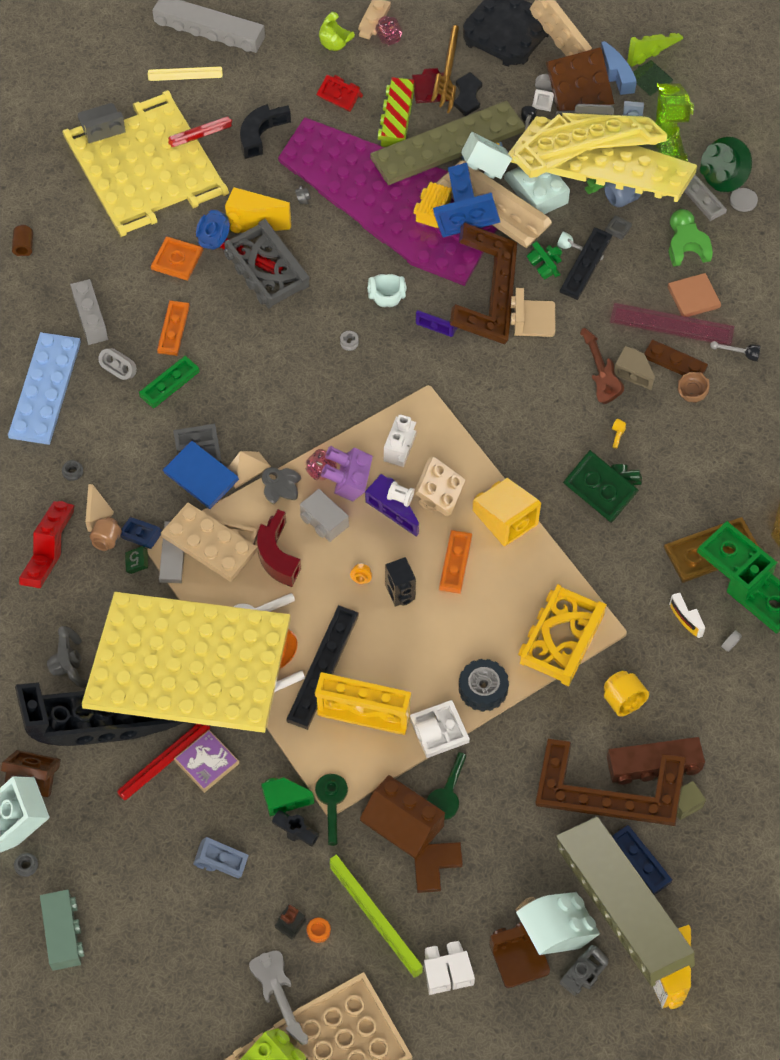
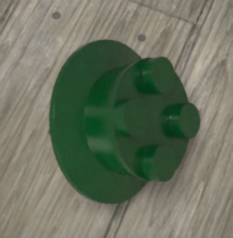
[700,137,752,192]

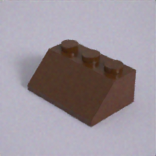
[360,775,445,859]

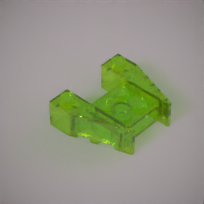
[654,84,694,162]

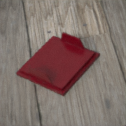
[412,68,449,104]

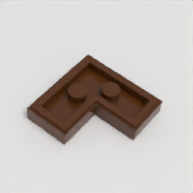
[414,842,463,893]

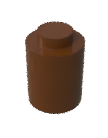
[12,225,33,256]

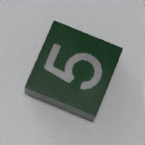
[125,546,148,574]

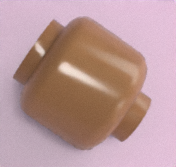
[89,517,122,551]

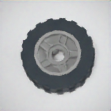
[458,659,509,712]

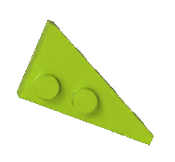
[627,33,683,67]

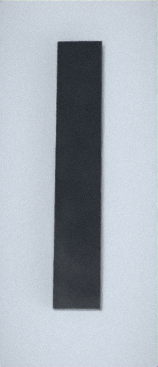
[287,605,359,730]

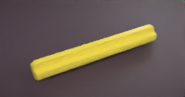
[148,66,223,81]

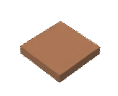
[668,273,721,318]

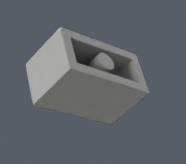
[300,489,349,542]

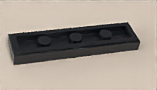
[560,227,613,300]

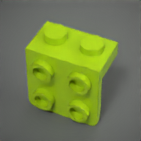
[240,1028,306,1060]

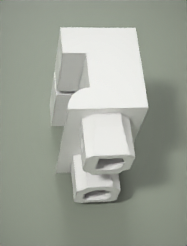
[384,415,416,467]
[424,941,475,995]

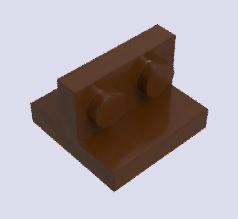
[1,750,61,797]

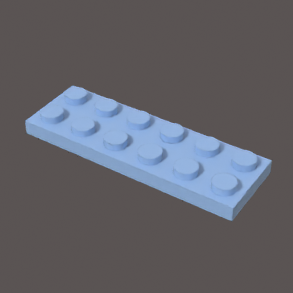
[8,332,81,445]

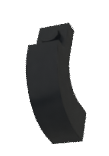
[240,104,291,159]

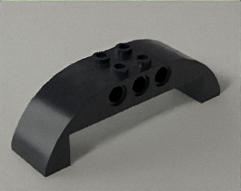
[15,682,184,746]

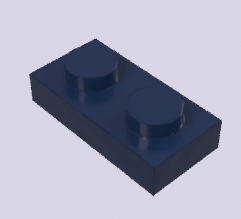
[120,517,162,549]

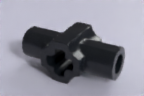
[272,810,319,847]

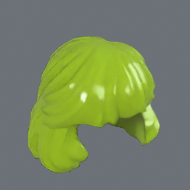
[319,12,355,51]

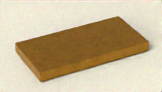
[664,517,759,583]

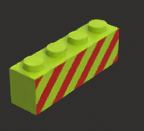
[378,77,414,147]

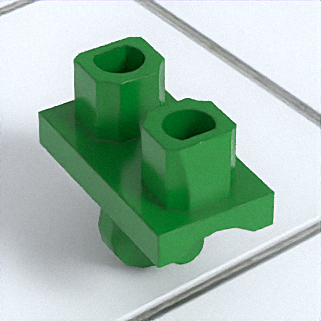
[526,241,562,280]

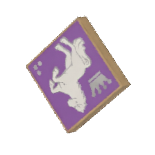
[174,730,239,793]

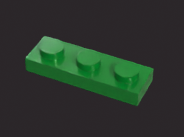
[139,356,200,409]

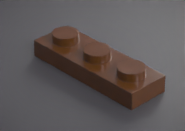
[644,340,708,376]

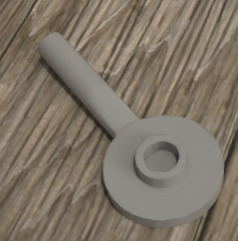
[730,188,758,212]

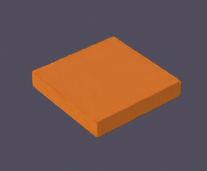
[151,236,203,281]

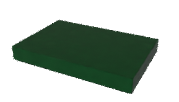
[563,450,639,523]

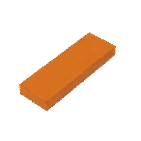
[157,300,190,356]
[439,530,472,594]

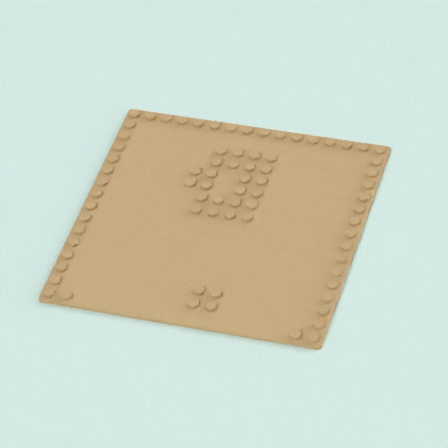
[145,385,627,817]

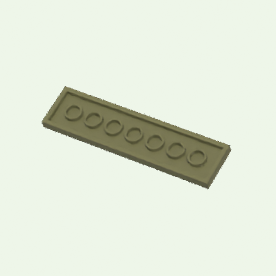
[370,101,526,185]

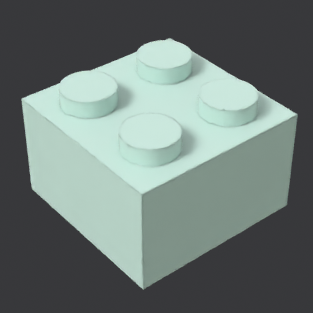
[461,132,512,179]

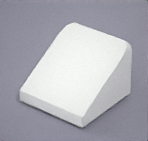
[532,89,554,112]

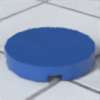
[196,210,230,250]

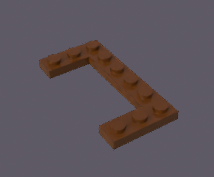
[450,223,518,345]
[536,739,686,826]

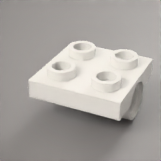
[410,700,470,758]

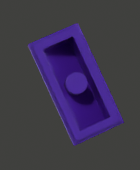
[416,310,457,337]

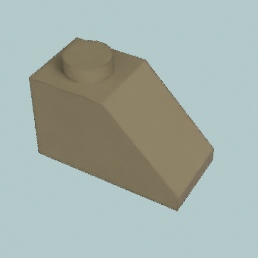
[614,346,655,390]

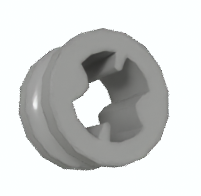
[340,331,359,351]

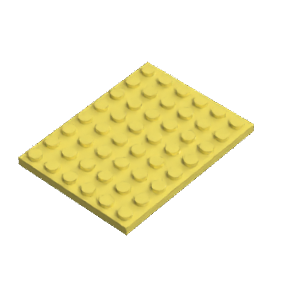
[82,592,291,733]

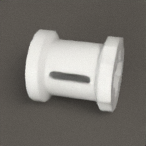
[387,481,415,507]

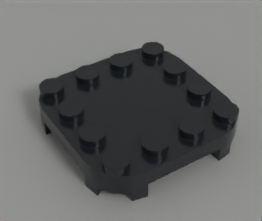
[463,0,549,67]

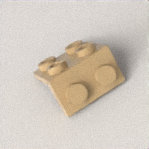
[511,288,555,337]

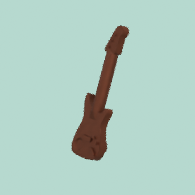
[580,328,624,404]

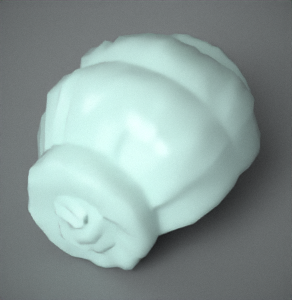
[367,274,407,307]

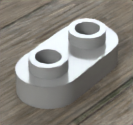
[99,348,137,380]

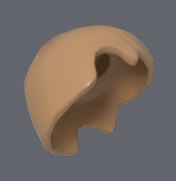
[678,372,710,403]

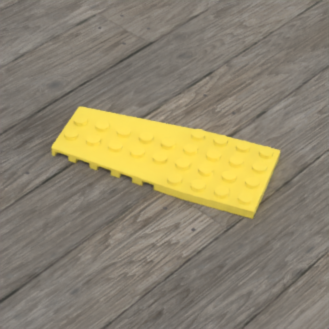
[508,116,697,202]

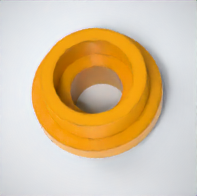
[350,564,372,584]

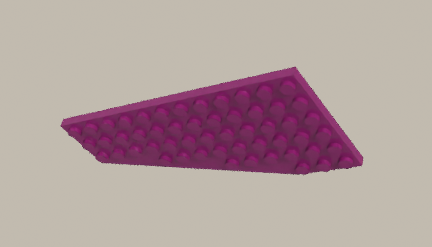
[278,117,497,286]

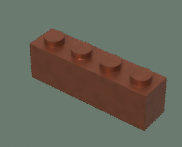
[607,737,705,785]

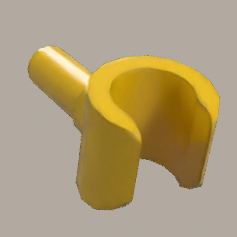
[612,419,626,449]

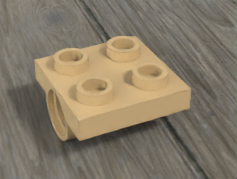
[414,456,465,516]

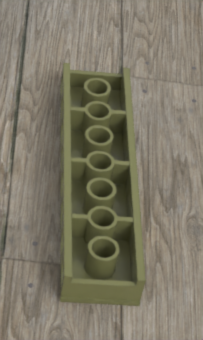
[556,817,695,987]

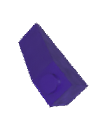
[365,474,419,537]

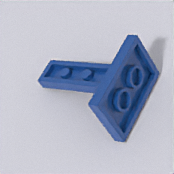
[433,162,501,237]

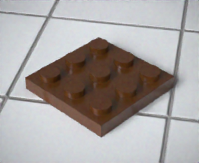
[546,47,615,111]

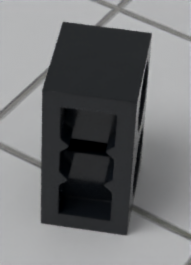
[385,557,416,607]

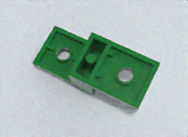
[697,521,780,634]

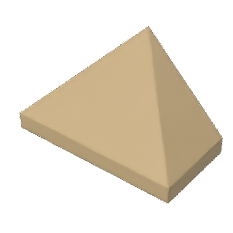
[228,451,271,489]
[86,484,114,532]

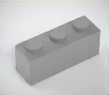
[70,279,108,345]

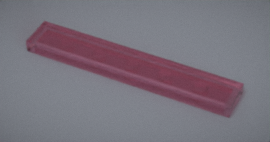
[610,303,735,346]

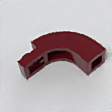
[257,509,301,587]

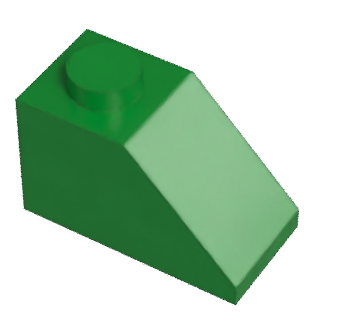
[261,777,314,817]

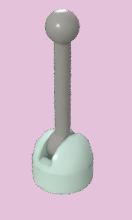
[557,231,604,261]

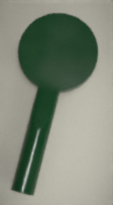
[427,752,466,820]
[315,774,348,846]

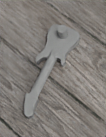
[249,951,308,1045]

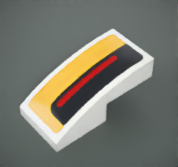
[669,593,705,638]

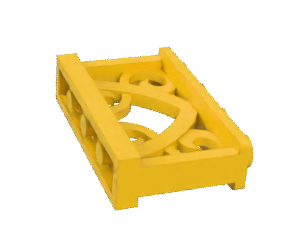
[518,584,607,686]
[315,672,411,735]

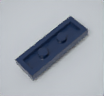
[612,825,672,895]

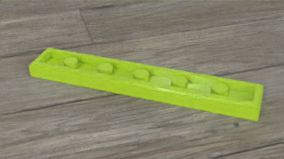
[329,854,423,978]

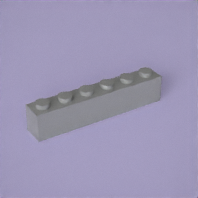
[153,0,265,53]

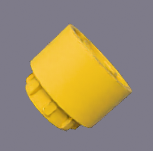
[604,671,649,717]

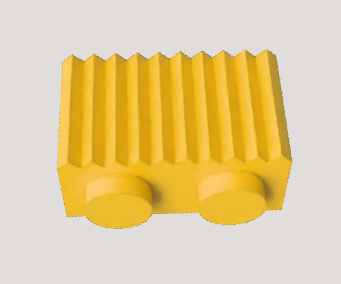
[414,182,452,228]

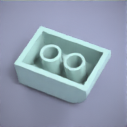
[504,167,570,214]
[0,776,50,852]
[516,892,600,955]

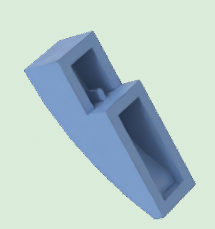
[601,41,637,95]

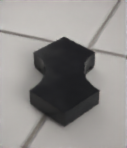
[453,72,482,116]

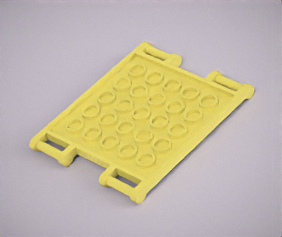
[62,90,229,237]

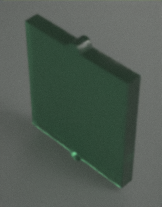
[633,60,673,96]

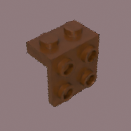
[489,922,550,988]

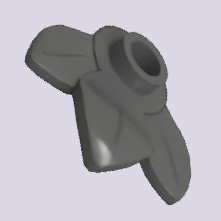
[262,467,301,504]

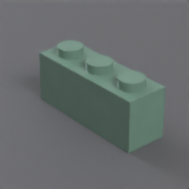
[40,890,85,971]

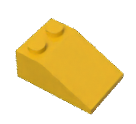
[225,187,291,233]

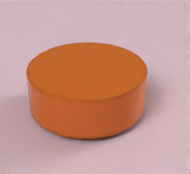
[307,918,331,943]

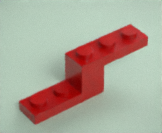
[19,501,74,588]

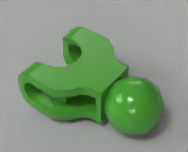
[668,209,713,267]

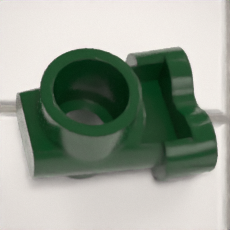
[611,464,642,485]

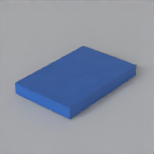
[163,441,239,509]

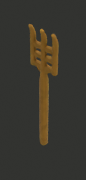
[431,25,459,114]

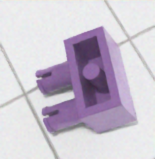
[321,446,373,502]

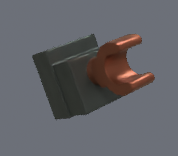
[275,904,306,940]

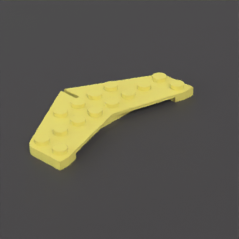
[514,113,667,178]

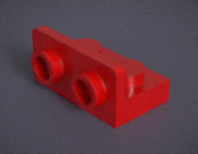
[316,75,363,112]

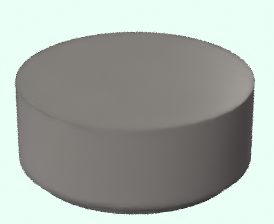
[535,74,552,91]
[721,630,742,652]

